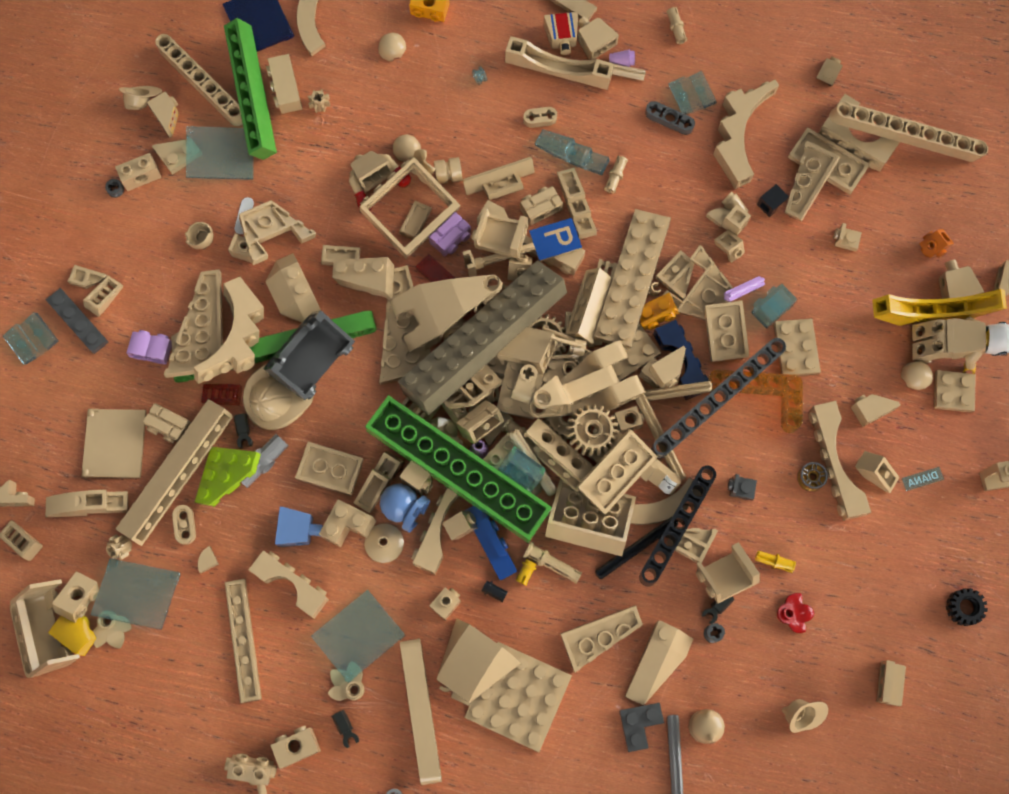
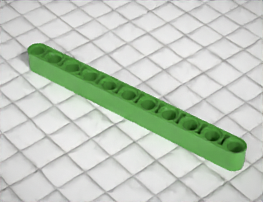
[174,311,377,383]

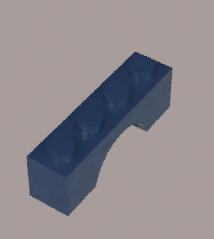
[653,320,709,400]

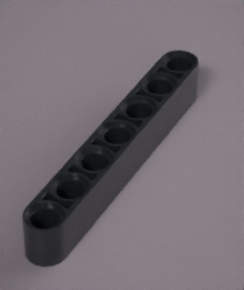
[639,465,716,587]

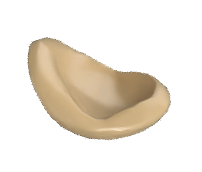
[243,365,314,430]

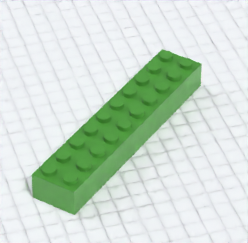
[365,395,552,543]

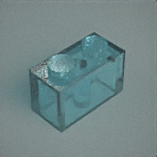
[751,284,798,329]
[498,446,546,492]

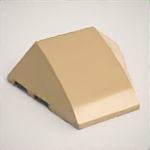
[437,618,521,703]

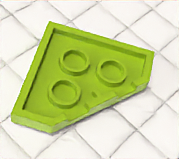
[195,447,261,506]

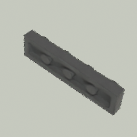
[46,288,109,354]

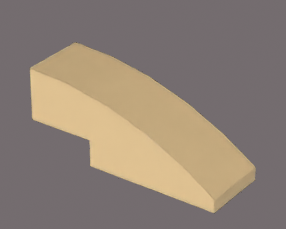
[354,452,404,513]

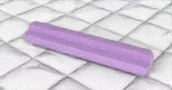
[724,276,765,302]

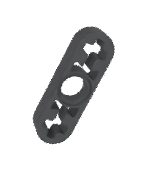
[645,101,695,135]

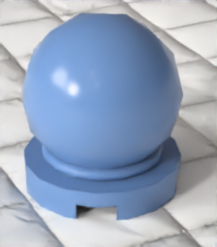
[379,483,430,533]

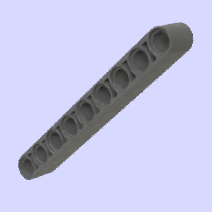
[651,338,786,458]

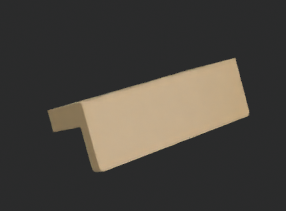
[565,268,613,344]

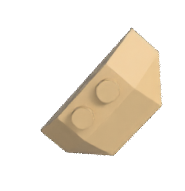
[265,253,321,322]
[443,377,490,410]

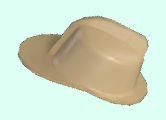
[119,86,162,110]
[782,699,828,733]

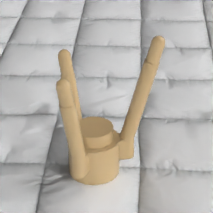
[543,327,586,360]

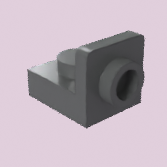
[728,474,757,501]

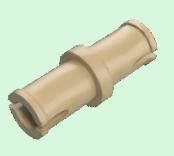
[667,7,687,44]
[604,156,628,194]

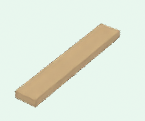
[225,579,262,703]

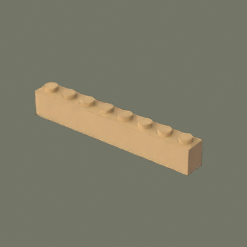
[116,399,234,546]

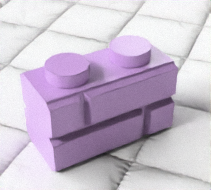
[429,212,471,256]

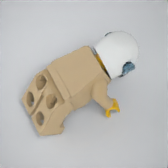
[912,317,1009,374]

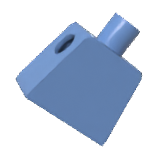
[275,507,323,547]

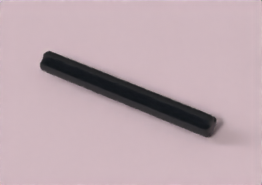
[595,517,678,579]

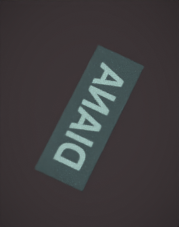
[902,467,944,491]

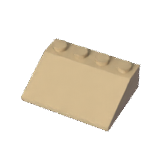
[545,478,636,556]

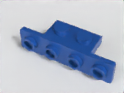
[465,506,517,580]

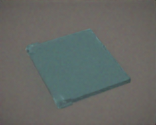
[186,126,253,180]
[91,558,180,630]
[311,590,406,683]

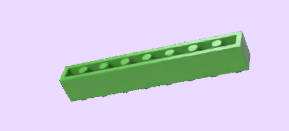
[224,18,277,160]

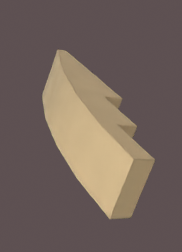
[557,168,597,239]

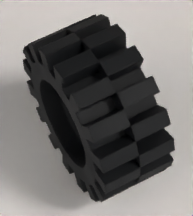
[946,588,988,626]

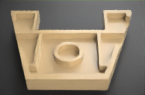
[239,200,316,265]
[663,245,733,320]

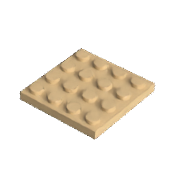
[464,642,572,752]

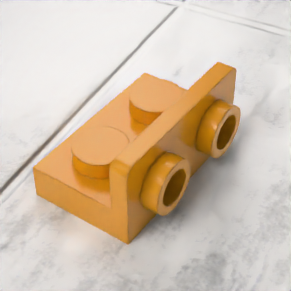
[640,292,680,330]

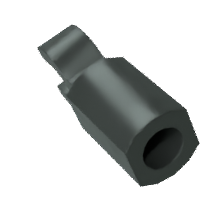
[234,413,253,449]
[701,597,735,624]
[331,710,359,748]

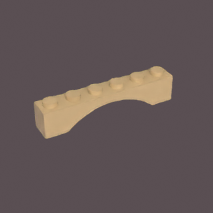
[505,36,614,90]
[477,200,585,276]
[808,401,871,521]
[411,486,460,575]

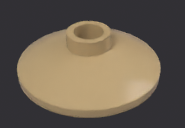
[364,524,404,563]

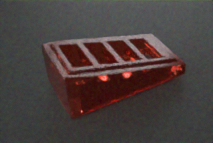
[201,384,242,406]

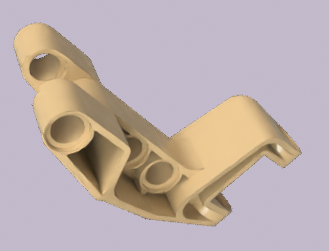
[390,275,507,354]
[529,341,646,418]

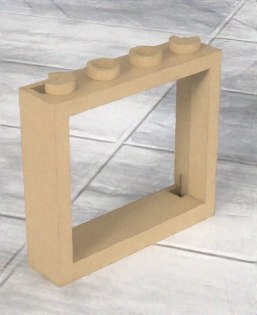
[360,157,461,259]

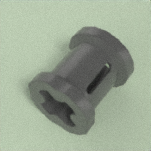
[704,623,725,643]

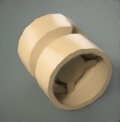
[434,157,463,184]

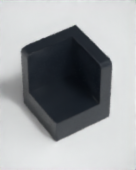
[757,184,788,217]

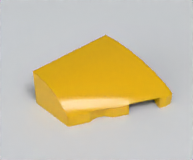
[48,616,96,656]

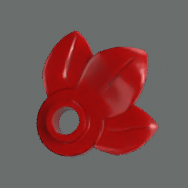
[777,593,815,633]

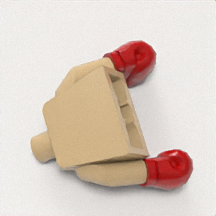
[349,151,412,211]

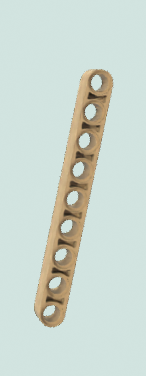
[829,102,988,162]

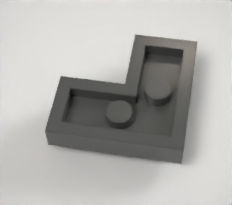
[619,703,664,752]

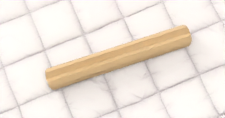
[645,381,713,401]
[509,429,557,496]

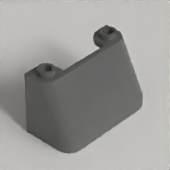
[264,310,355,400]

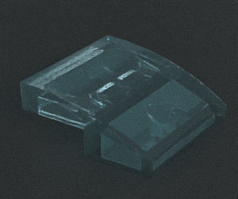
[668,71,717,114]
[3,312,58,365]

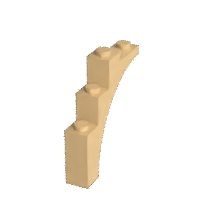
[713,80,779,189]
[194,277,264,384]

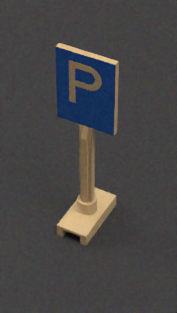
[463,218,582,277]

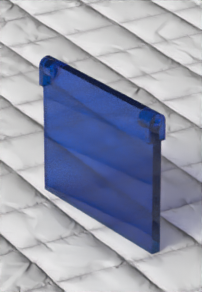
[223,0,295,52]

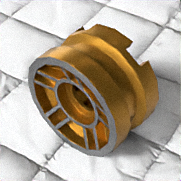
[797,462,828,492]

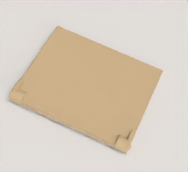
[81,409,146,478]

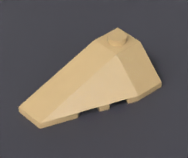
[625,620,693,706]

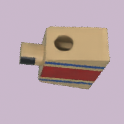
[544,12,578,55]

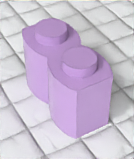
[126,330,172,364]

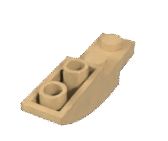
[45,490,128,517]

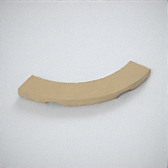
[297,0,326,56]
[600,478,701,525]

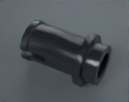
[482,581,508,602]

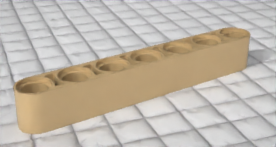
[155,34,243,126]
[400,638,442,786]

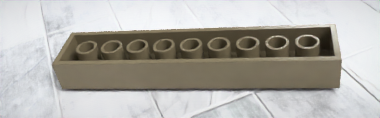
[398,260,567,415]

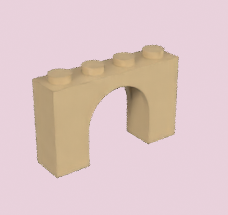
[818,94,900,172]

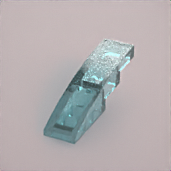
[535,129,610,175]

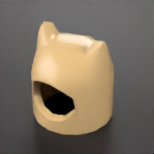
[688,709,725,744]

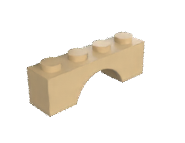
[248,550,329,619]

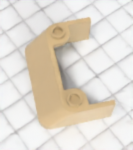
[10,579,80,678]

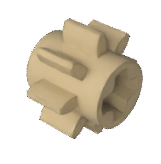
[308,89,331,113]
[106,534,132,560]

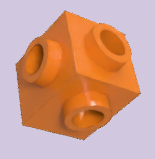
[919,229,954,258]

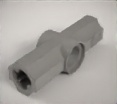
[241,434,288,488]

